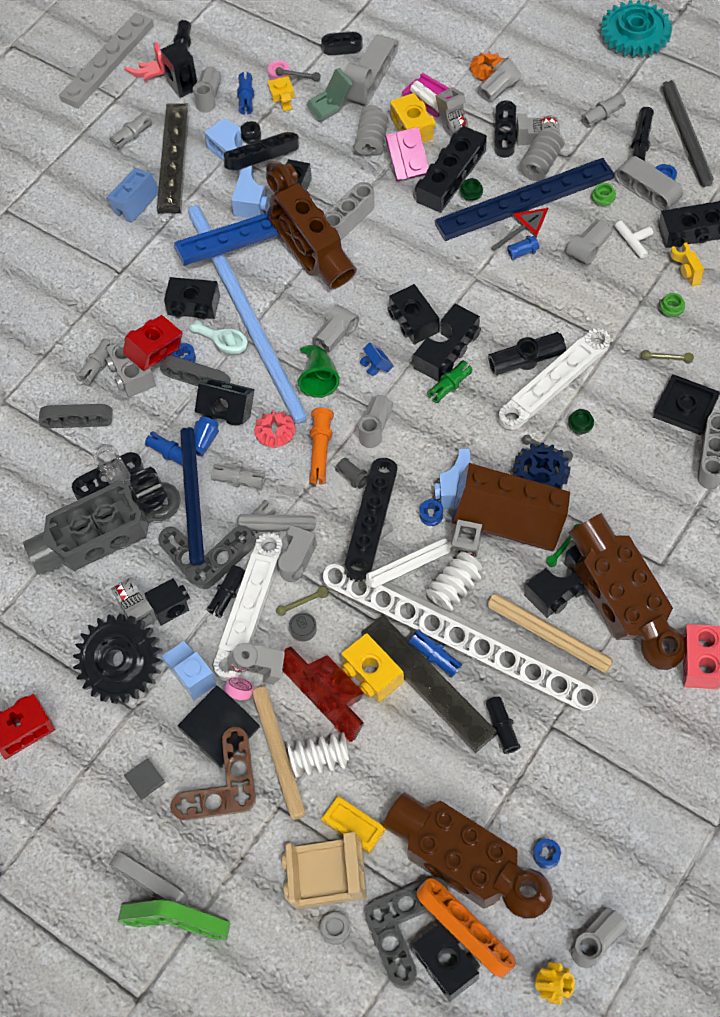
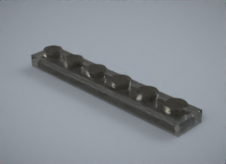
[156,103,190,214]
[362,615,497,753]

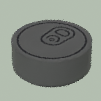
[289,612,317,641]

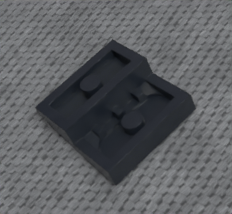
[177,685,260,768]

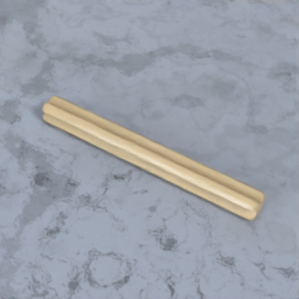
[488,594,613,673]
[252,686,306,820]

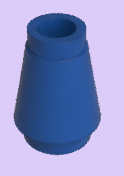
[194,416,219,456]

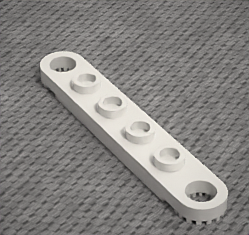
[499,328,611,430]
[213,532,283,681]

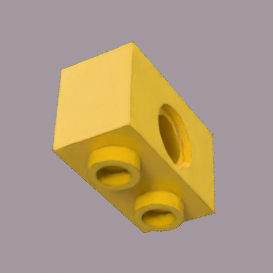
[390,93,436,143]
[341,633,404,703]

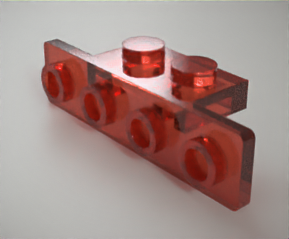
[282,646,364,742]

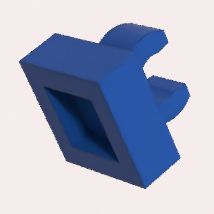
[360,342,394,376]

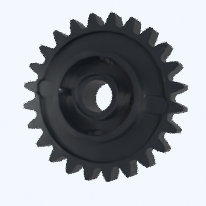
[73,613,163,704]

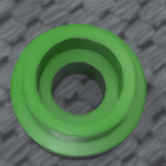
[592,183,616,205]
[660,293,685,317]

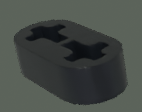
[321,32,363,56]

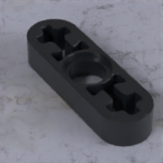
[494,100,516,158]
[72,452,144,500]

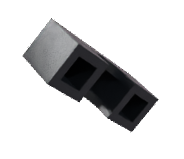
[413,303,481,382]
[524,545,586,618]

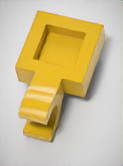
[267,76,295,111]
[670,243,704,287]

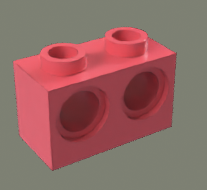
[683,624,720,689]

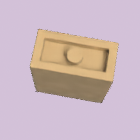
[282,832,367,910]

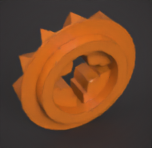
[470,51,504,80]

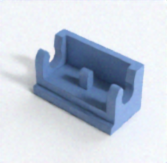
[106,168,160,222]

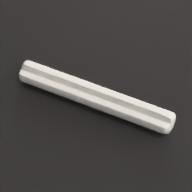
[365,538,452,588]

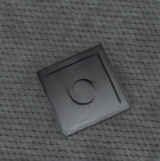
[653,374,720,436]

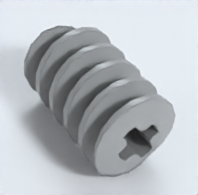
[355,104,388,156]
[520,129,565,181]

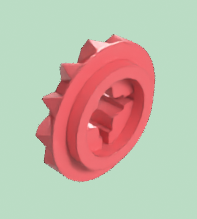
[254,410,295,447]

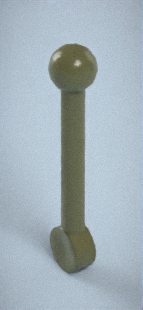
[641,350,694,364]
[276,586,328,616]

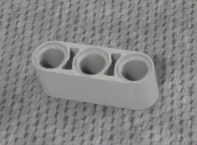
[615,156,683,211]
[325,182,375,240]
[698,412,720,489]

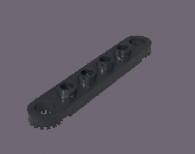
[344,458,398,582]

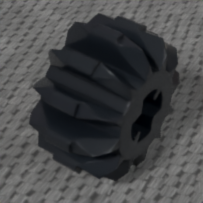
[130,466,169,513]

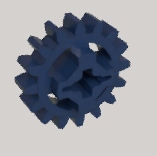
[513,442,571,489]

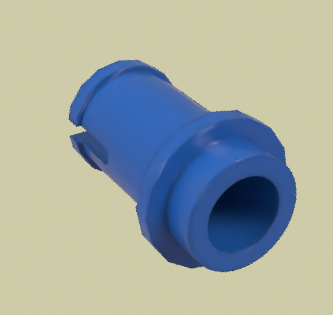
[507,235,539,260]

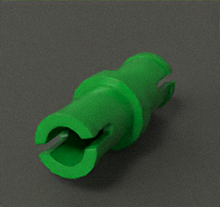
[427,360,472,403]

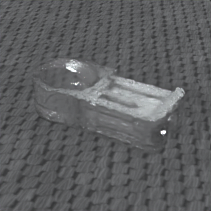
[93,444,133,490]

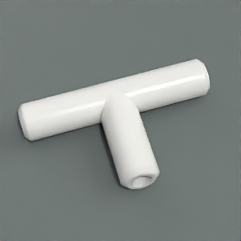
[615,221,654,259]

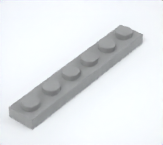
[59,12,154,109]

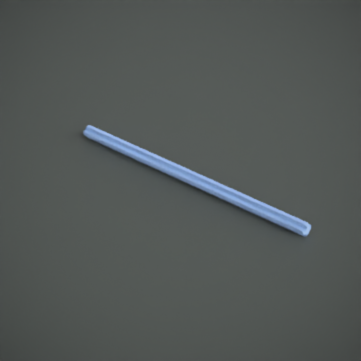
[188,205,307,424]

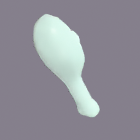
[189,320,248,355]

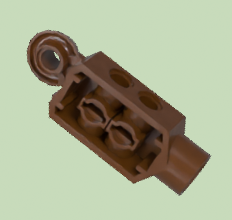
[266,161,357,290]
[568,513,685,670]
[383,792,553,919]

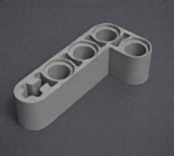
[344,34,398,105]

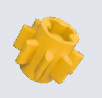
[535,962,575,1005]

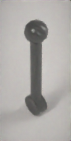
[275,67,321,82]
[522,435,573,462]

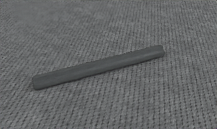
[662,80,714,187]

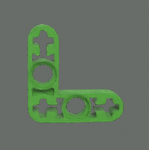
[118,900,231,940]

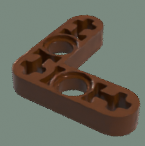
[171,727,256,821]

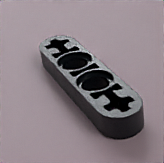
[223,132,299,170]

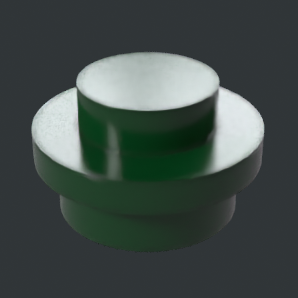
[460,178,483,201]
[568,409,594,434]

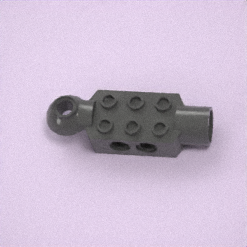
[23,481,181,575]

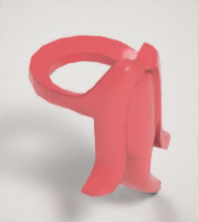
[124,42,165,82]

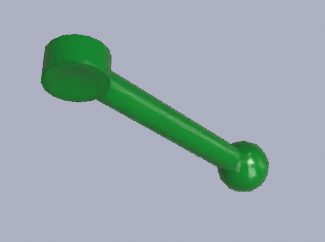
[546,524,580,567]

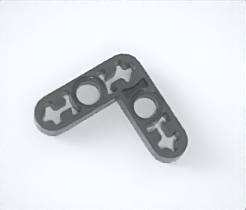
[158,526,256,589]
[365,877,448,989]

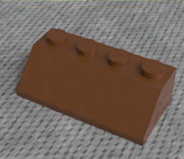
[452,463,570,552]

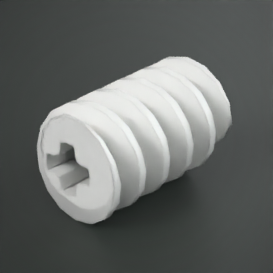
[426,551,483,612]
[287,732,349,778]

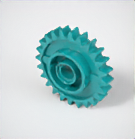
[600,0,672,58]

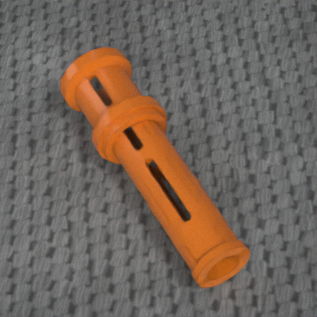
[309,407,334,485]

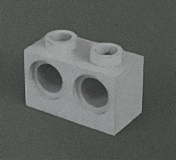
[105,340,156,398]

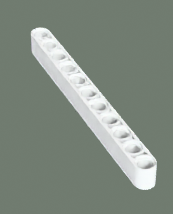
[323,562,602,711]

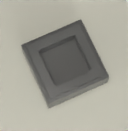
[124,758,165,800]

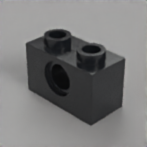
[160,40,198,98]
[164,277,220,319]
[387,284,439,345]
[195,377,255,425]
[411,922,480,1002]

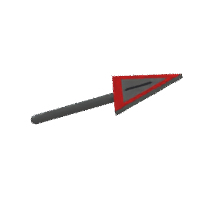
[492,207,549,251]

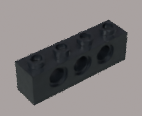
[415,125,487,213]
[658,201,720,248]

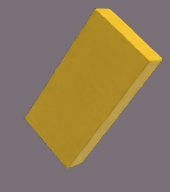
[321,796,386,855]

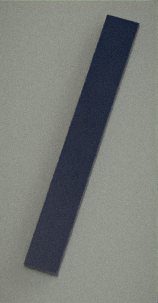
[435,158,614,241]

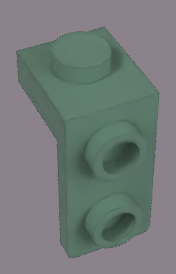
[306,68,353,122]

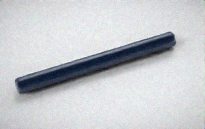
[180,427,204,566]

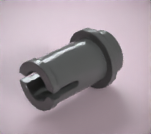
[336,458,369,489]

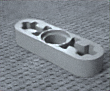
[109,852,188,905]

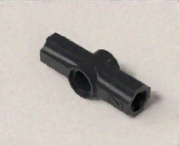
[488,332,566,376]

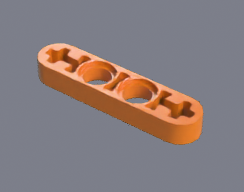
[416,878,516,977]

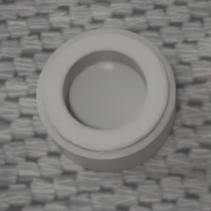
[320,912,351,945]

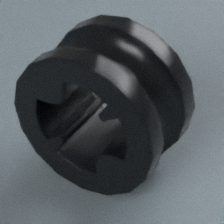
[240,121,262,144]

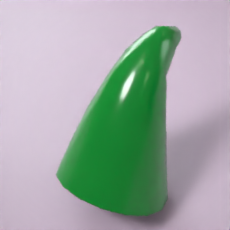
[298,345,340,398]

